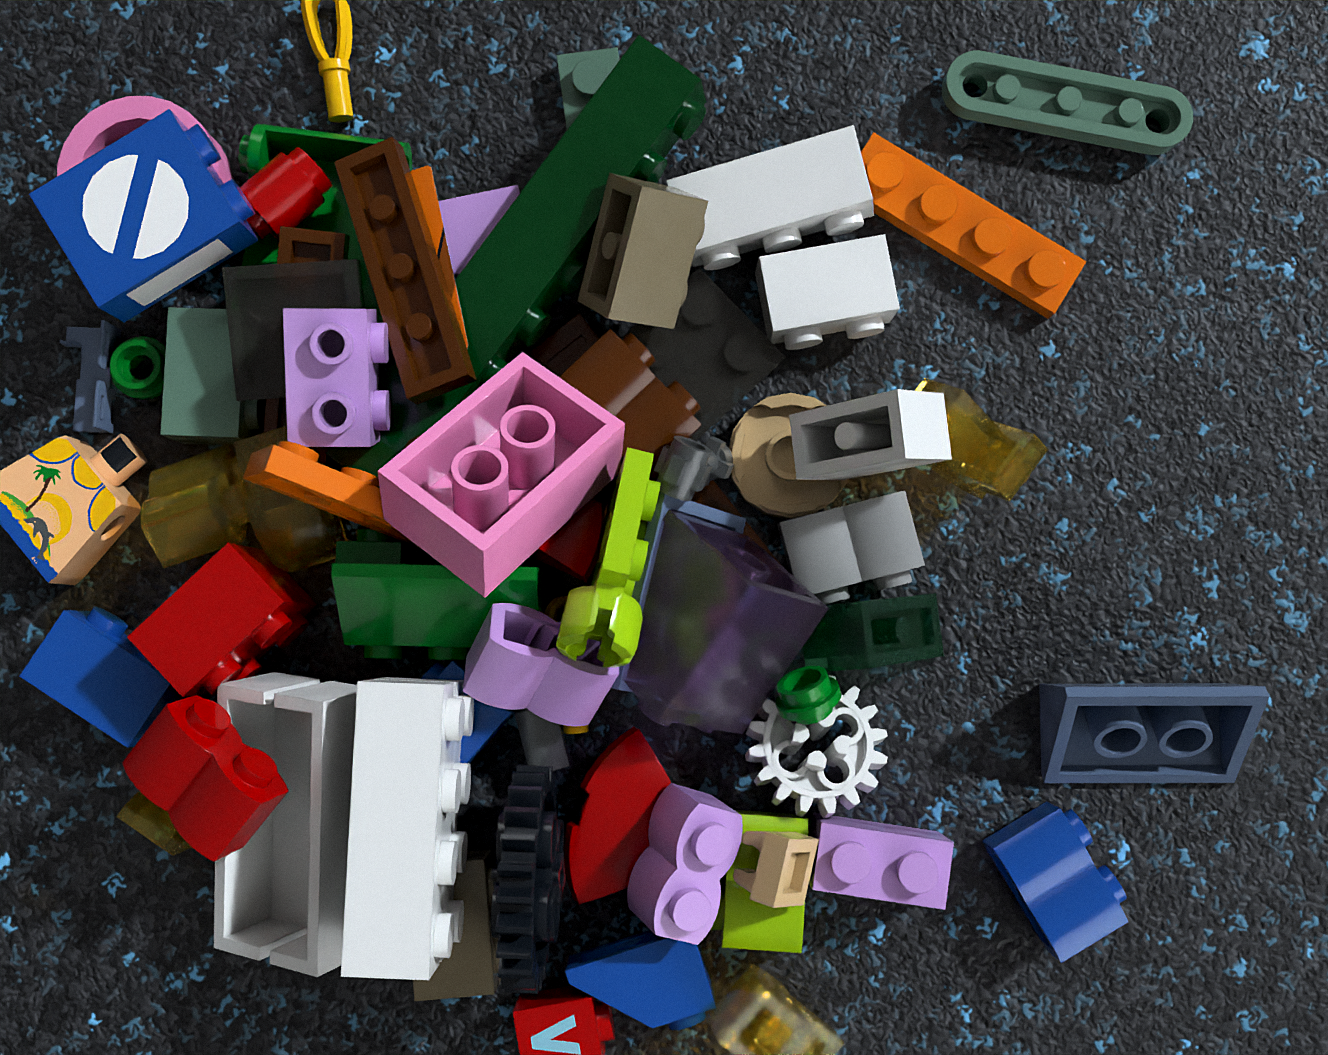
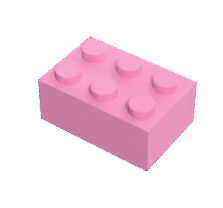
[378,352,625,597]

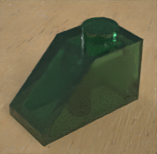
[798,593,944,672]

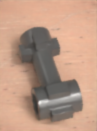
[654,435,734,501]

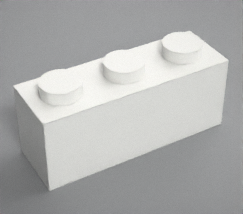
[667,125,874,270]

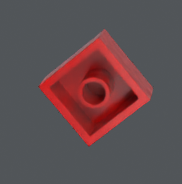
[127,542,317,697]

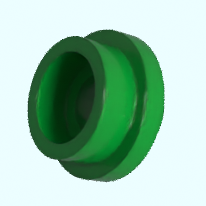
[110,336,166,400]
[775,666,842,725]

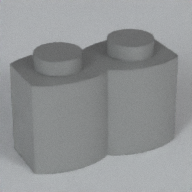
[777,490,925,607]

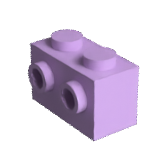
[283,308,391,447]

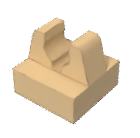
[733,831,819,908]

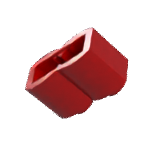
[122,695,289,862]

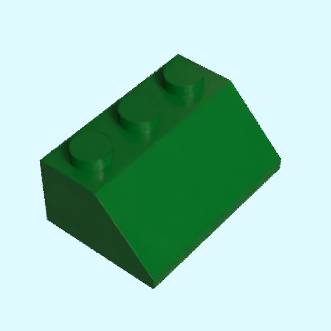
[331,563,548,660]

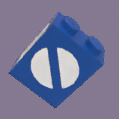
[29,109,258,322]

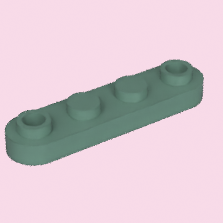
[942,50,1193,155]

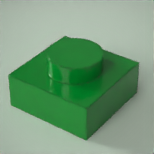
[335,529,413,565]

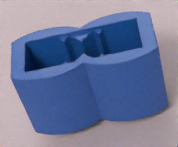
[982,801,1128,963]

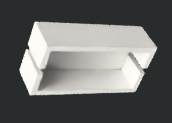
[214,672,357,977]
[341,677,474,980]

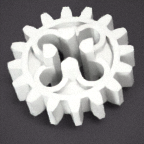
[745,675,888,818]

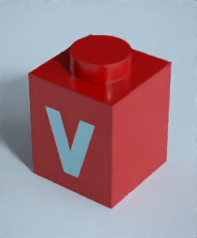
[513,985,615,1055]

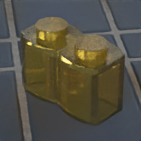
[141,444,257,568]

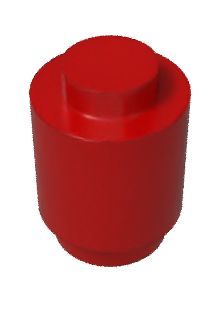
[240,147,332,241]

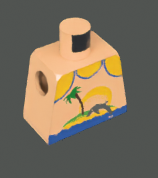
[0,434,148,585]

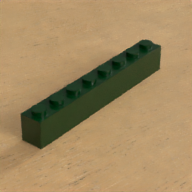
[326,35,707,488]

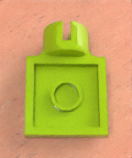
[556,447,660,668]

